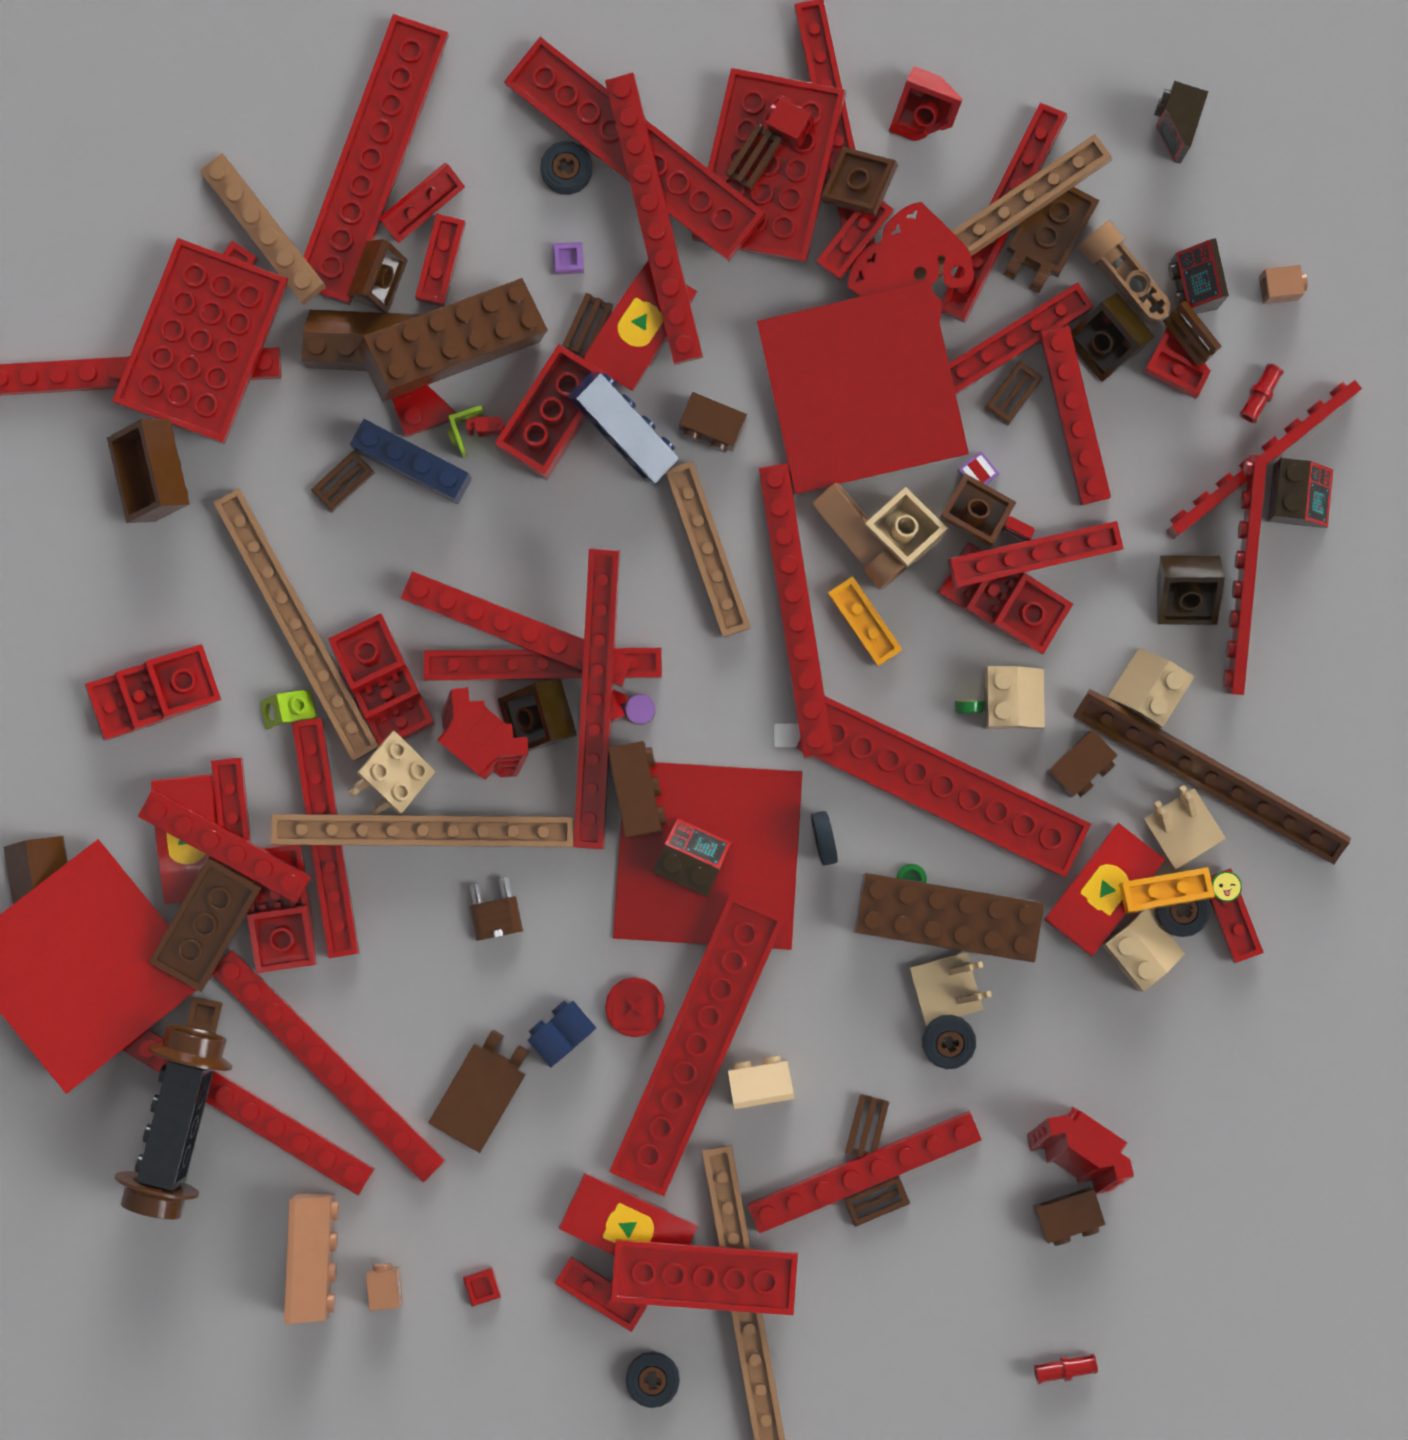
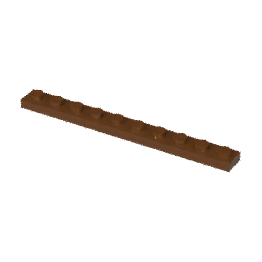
[1073,688,1351,865]

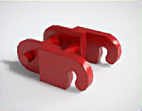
[465,416,505,437]

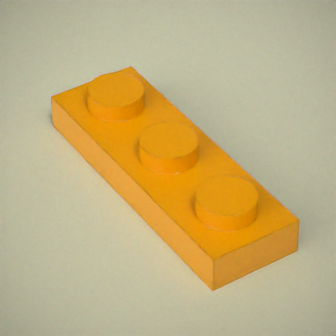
[828,576,903,667]
[1119,867,1215,914]

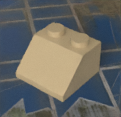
[864,487,948,567]
[1107,648,1195,728]
[984,666,1045,729]
[1101,909,1185,992]
[728,1055,795,1109]

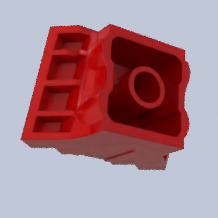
[437,687,529,780]
[1027,1107,1134,1194]

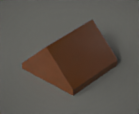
[347,239,408,313]
[939,473,1016,547]
[4,836,68,904]

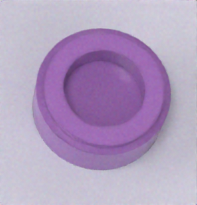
[626,694,655,725]

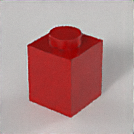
[765,97,814,147]

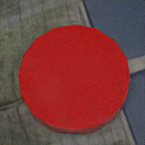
[605,977,665,1037]

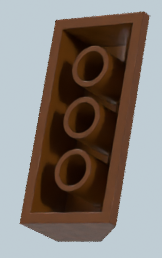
[301,309,422,371]

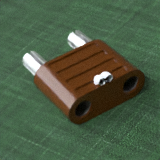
[469,877,523,941]

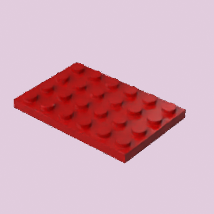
[692,68,846,263]
[112,237,288,444]

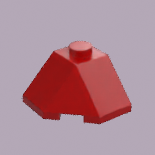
[889,66,963,141]

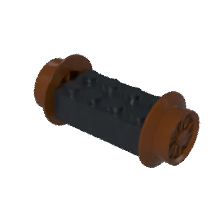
[114,1025,233,1220]

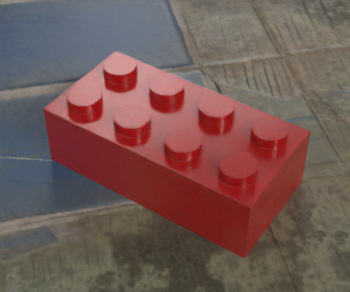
[495,344,605,481]

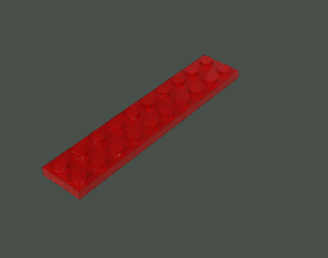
[303,14,449,305]
[504,36,766,262]
[795,696,1091,878]
[609,895,785,1196]

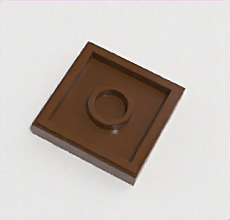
[820,147,898,217]

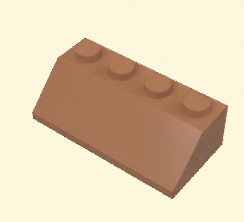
[284,1193,340,1324]

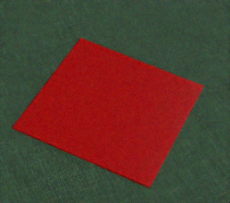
[757,280,969,494]
[613,762,803,950]
[0,839,211,1094]

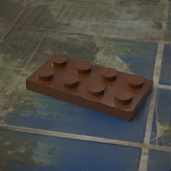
[149,857,262,992]

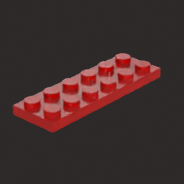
[610,1239,798,1316]

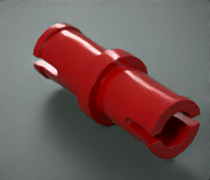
[1239,363,1284,423]
[1034,1354,1098,1384]

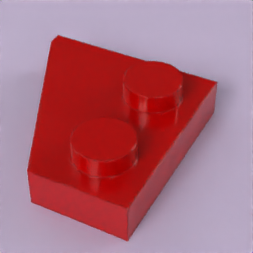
[1144,327,1211,399]
[392,385,457,438]

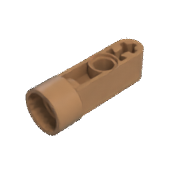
[1077,220,1170,324]
[813,482,909,590]

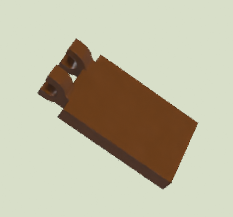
[1003,187,1100,293]
[428,1030,529,1153]

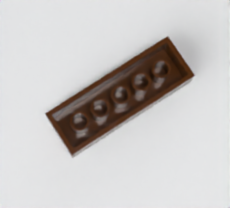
[357,278,548,402]
[854,873,1044,963]

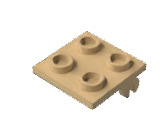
[348,731,436,815]
[1143,785,1226,870]
[909,952,992,1026]

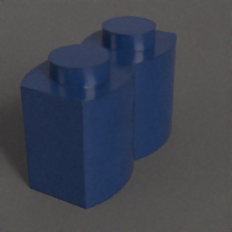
[527,1000,597,1068]

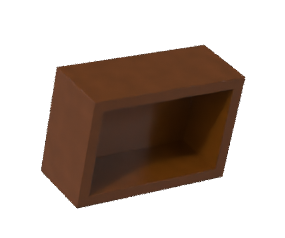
[107,419,190,523]
[608,741,667,839]

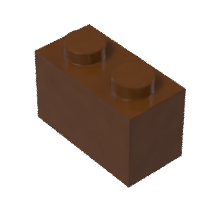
[679,392,747,453]
[1046,729,1118,798]
[1033,1187,1106,1246]

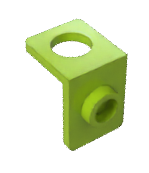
[448,405,484,458]
[260,690,316,730]

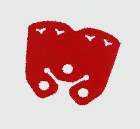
[848,202,974,321]

